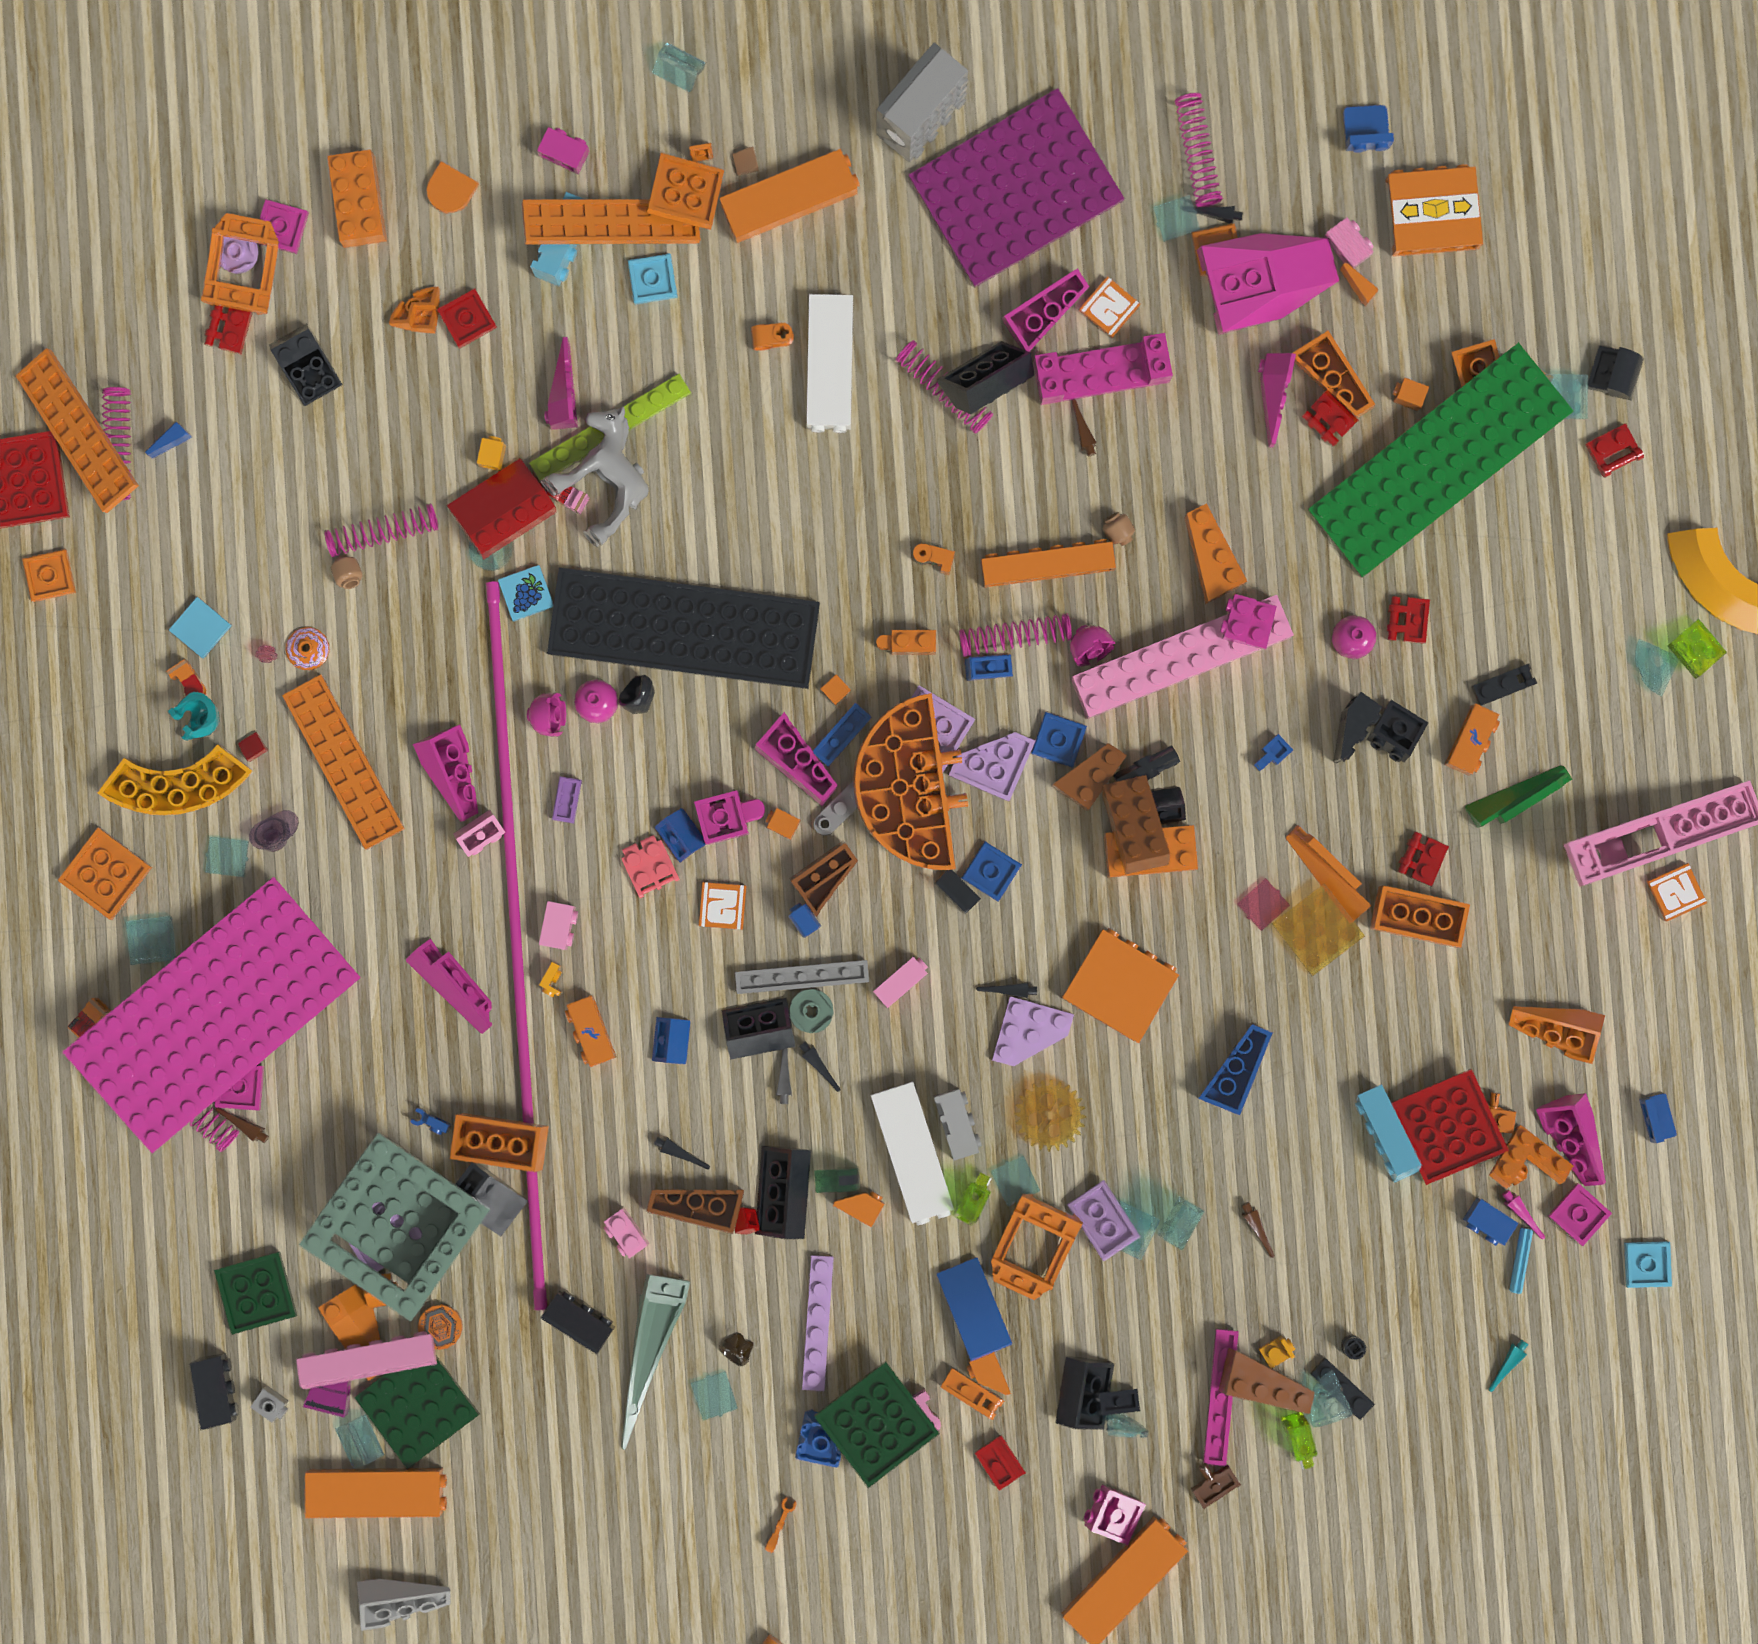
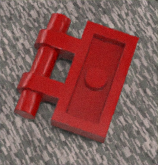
[204,305,253,355]
[1302,390,1358,447]
[1386,596,1430,644]
[1397,831,1449,887]

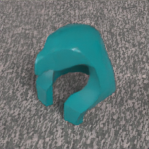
[168,692,220,741]

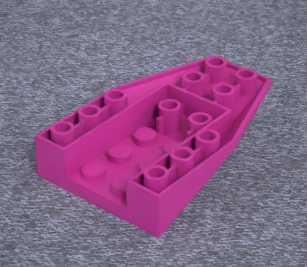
[1197,233,1339,335]

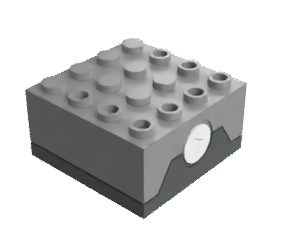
[876,42,968,162]

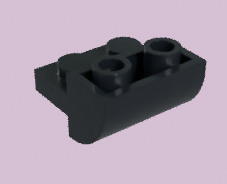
[1587,346,1644,401]

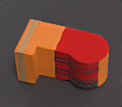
[166,659,207,696]
[67,998,112,1038]

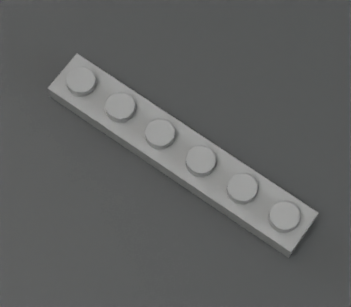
[735,960,869,994]

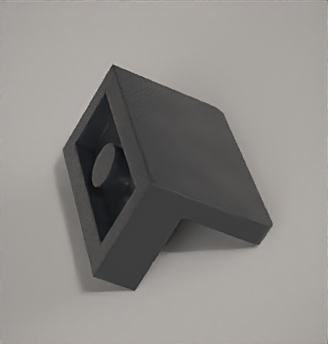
[1151,787,1186,824]
[934,870,981,914]

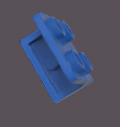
[1343,105,1394,153]

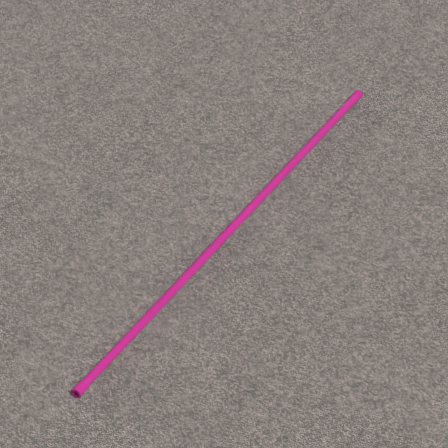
[486,582,547,1310]

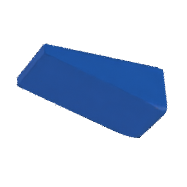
[145,422,192,459]
[964,655,1013,681]

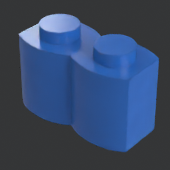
[788,903,821,938]

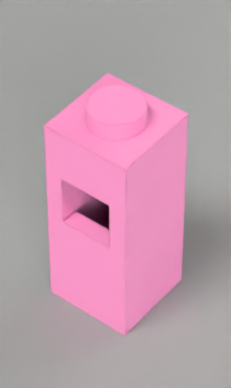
[873,957,928,1008]

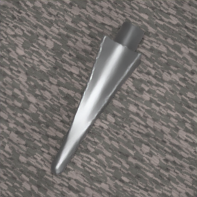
[776,1048,792,1104]

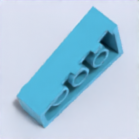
[530,192,583,287]
[1355,1085,1421,1183]

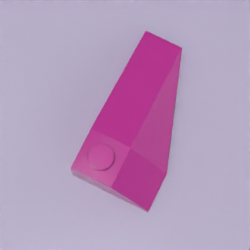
[545,337,578,430]
[413,724,478,822]

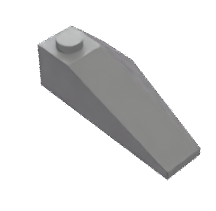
[357,1579,450,1631]

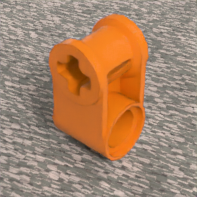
[751,323,794,351]

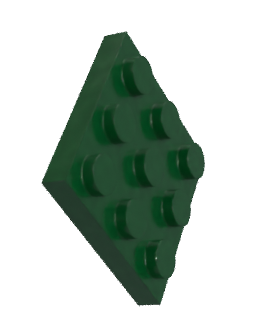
[214,1251,298,1335]

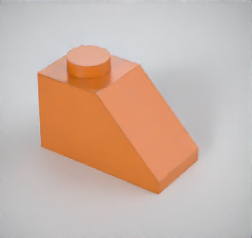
[833,1191,885,1228]
[966,1352,1011,1395]

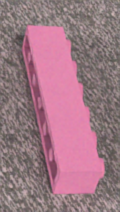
[296,1332,437,1389]

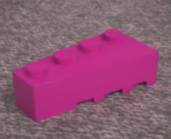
[1002,268,1089,352]

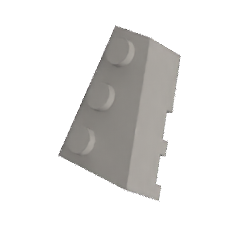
[933,1088,982,1160]

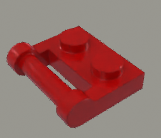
[1585,423,1644,478]

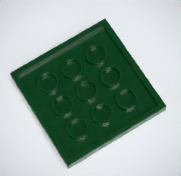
[354,1355,480,1469]
[814,1361,940,1488]

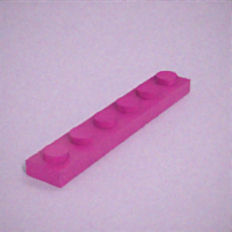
[1203,1328,1239,1466]

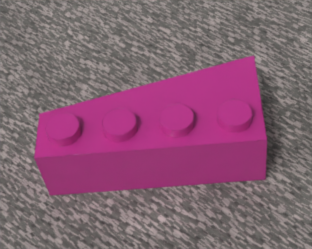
[755,712,837,806]

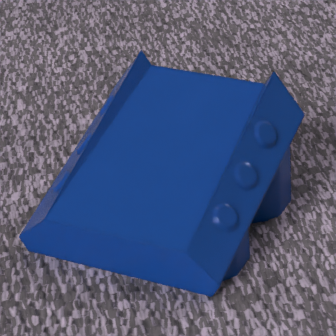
[795,1409,842,1468]

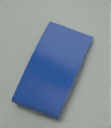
[937,1257,1012,1361]

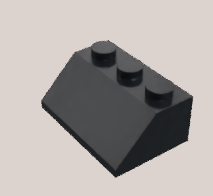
[721,998,796,1060]
[541,1291,615,1355]
[189,1353,239,1430]
[1055,1357,1115,1430]

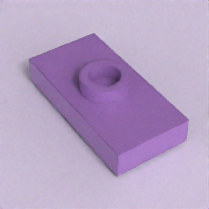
[552,776,582,824]

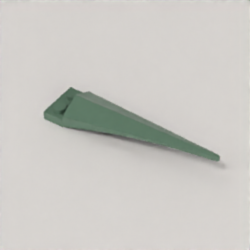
[621,1273,690,1450]

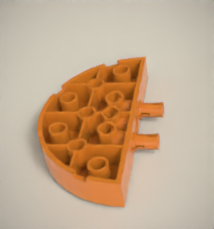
[853,693,968,870]

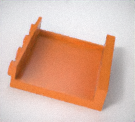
[1061,928,1179,1043]

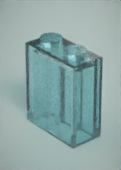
[1158,1196,1205,1250]

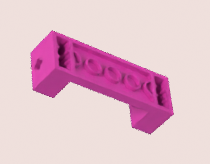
[1033,333,1173,405]

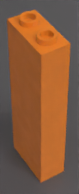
[719,149,860,243]
[305,1468,447,1518]
[1061,1516,1188,1644]

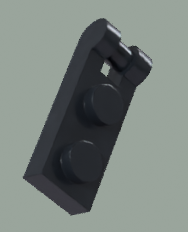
[1471,663,1538,706]

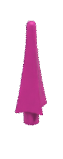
[1502,1190,1545,1240]

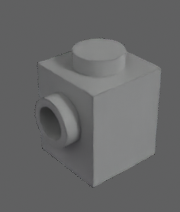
[250,1386,289,1422]

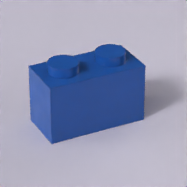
[1463,1197,1519,1246]

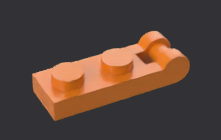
[940,1367,1005,1420]

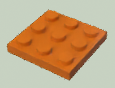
[647,153,724,230]
[58,827,152,920]

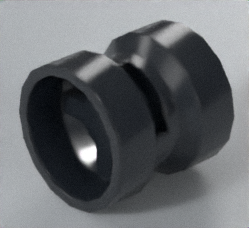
[1341,1335,1366,1360]

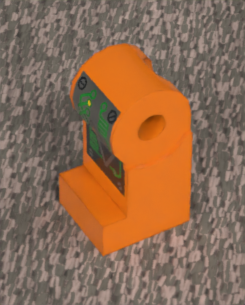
[913,544,955,575]

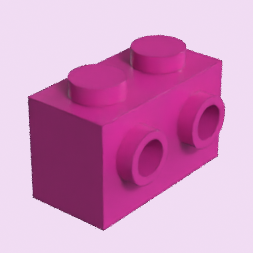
[537,127,590,175]

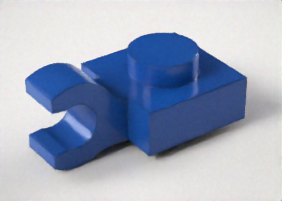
[1254,734,1293,772]
[410,1108,452,1135]

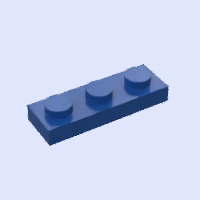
[813,703,872,767]

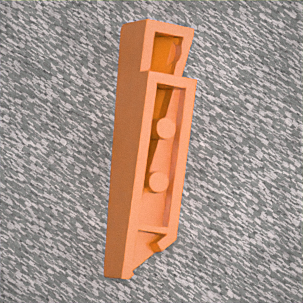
[1286,825,1371,923]

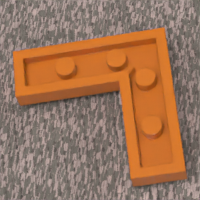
[1489,1125,1573,1189]

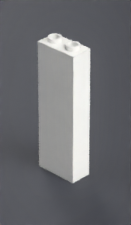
[807,294,853,433]
[871,1081,954,1225]

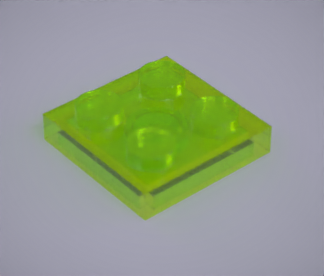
[1667,619,1727,679]

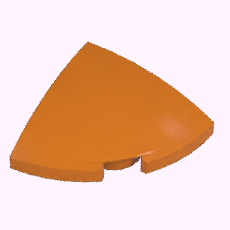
[389,287,440,333]

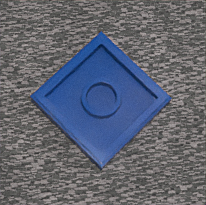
[1031,712,1087,768]
[961,841,1022,902]

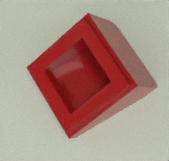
[238,732,268,762]
[735,1207,760,1235]

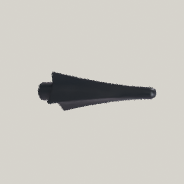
[1183,206,1243,224]
[976,983,1037,998]
[799,1041,841,1092]
[654,1136,710,1170]

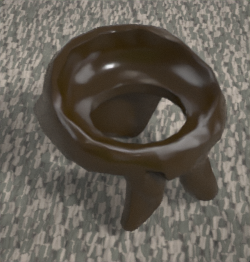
[719,1333,754,1367]

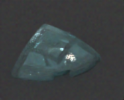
[1635,639,1680,697]
[1309,1370,1353,1428]
[1106,1414,1149,1438]

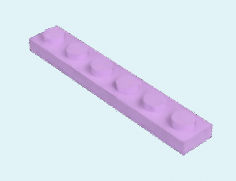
[802,1255,834,1391]

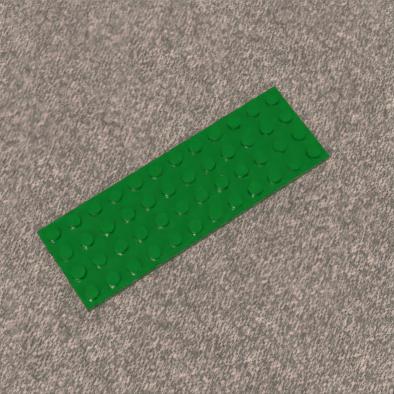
[1308,342,1574,578]

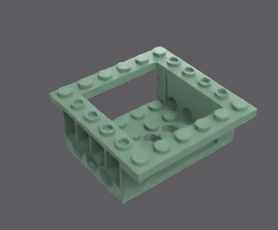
[299,1132,490,1321]

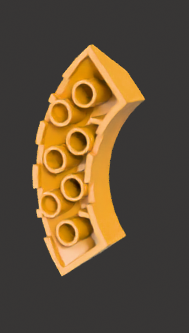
[1667,527,1758,635]
[97,745,253,815]

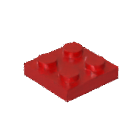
[437,288,497,349]

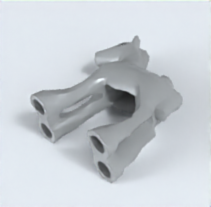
[540,407,649,547]

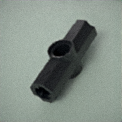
[1113,745,1180,782]

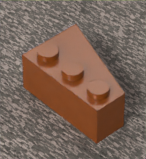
[1051,743,1127,811]
[789,841,858,917]

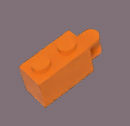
[876,630,936,655]

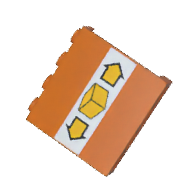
[1385,164,1483,257]

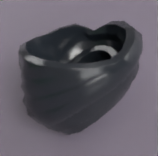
[619,674,655,714]

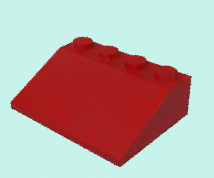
[447,458,557,560]

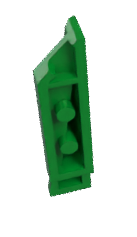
[1465,765,1572,828]

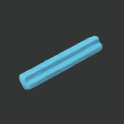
[1509,1228,1533,1294]

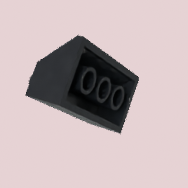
[937,341,1035,414]
[755,1146,811,1239]

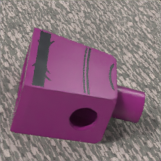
[303,1380,351,1418]

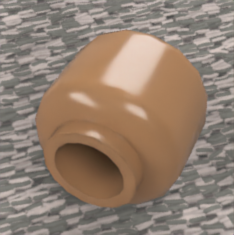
[1103,512,1135,546]
[331,555,363,589]

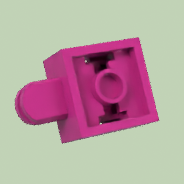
[694,790,765,846]

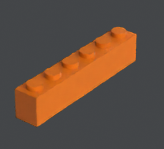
[981,539,1116,588]

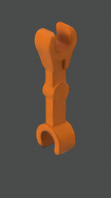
[765,1497,796,1553]

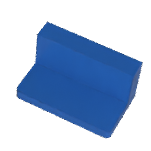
[655,808,705,863]
[652,1017,691,1064]
[1639,1093,1677,1143]

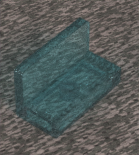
[653,43,706,92]
[336,1414,384,1469]

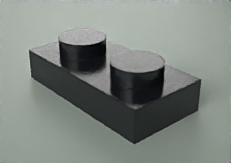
[1095,1389,1140,1416]

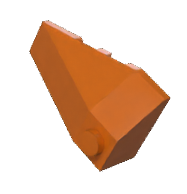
[1509,1006,1605,1064]

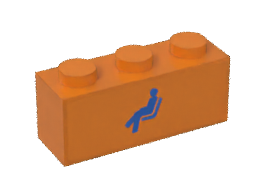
[1444,703,1500,776]
[565,995,616,1067]

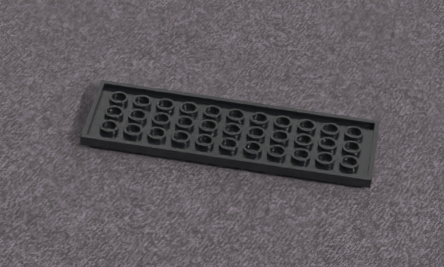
[547,567,820,690]

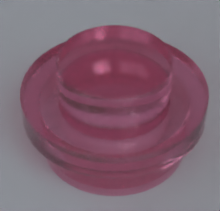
[255,645,278,663]

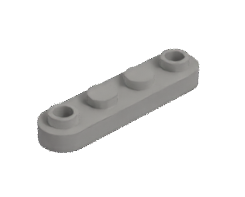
[814,782,857,836]

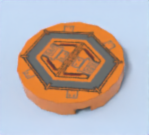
[418,1304,463,1350]

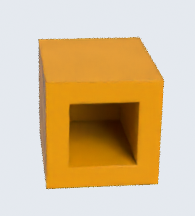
[477,436,506,471]

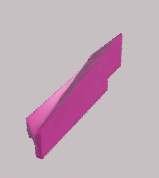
[406,939,492,1034]

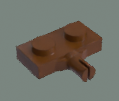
[1191,1463,1241,1509]

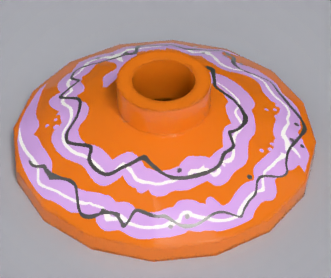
[286,627,329,671]

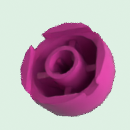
[1332,615,1376,660]
[1070,625,1115,667]
[574,679,619,724]
[527,693,567,737]

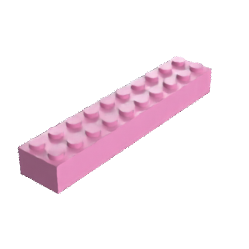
[1071,595,1293,719]

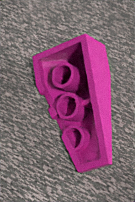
[1258,353,1296,448]
[1536,1093,1606,1186]

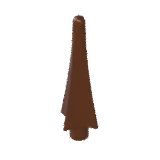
[1072,399,1097,457]
[215,1108,269,1143]
[1241,1202,1275,1258]

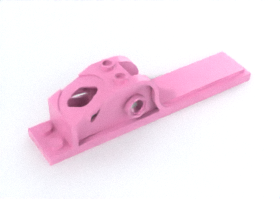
[1564,781,1758,887]

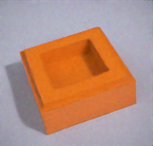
[820,674,851,705]

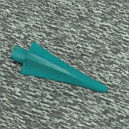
[1488,1339,1529,1392]

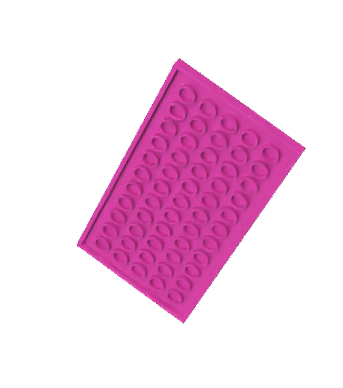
[62,877,361,1153]

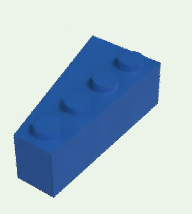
[1198,1024,1273,1115]

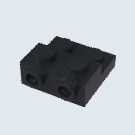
[1367,700,1429,762]

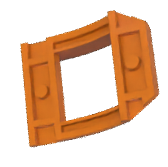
[201,213,279,315]
[991,1194,1083,1300]

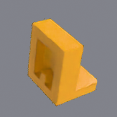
[539,962,562,997]
[1259,1335,1296,1369]

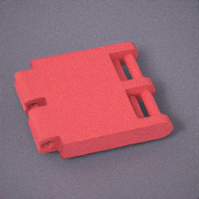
[621,835,680,898]

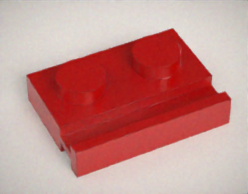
[974,1435,1026,1491]

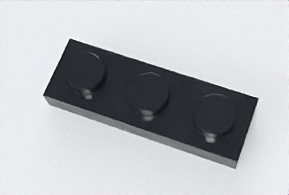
[1310,1357,1375,1420]

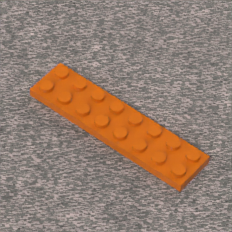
[522,199,701,244]
[15,348,139,513]
[282,674,405,850]

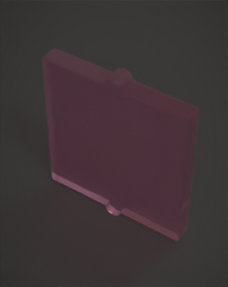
[1237,878,1290,931]

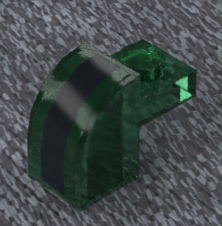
[814,1166,860,1193]

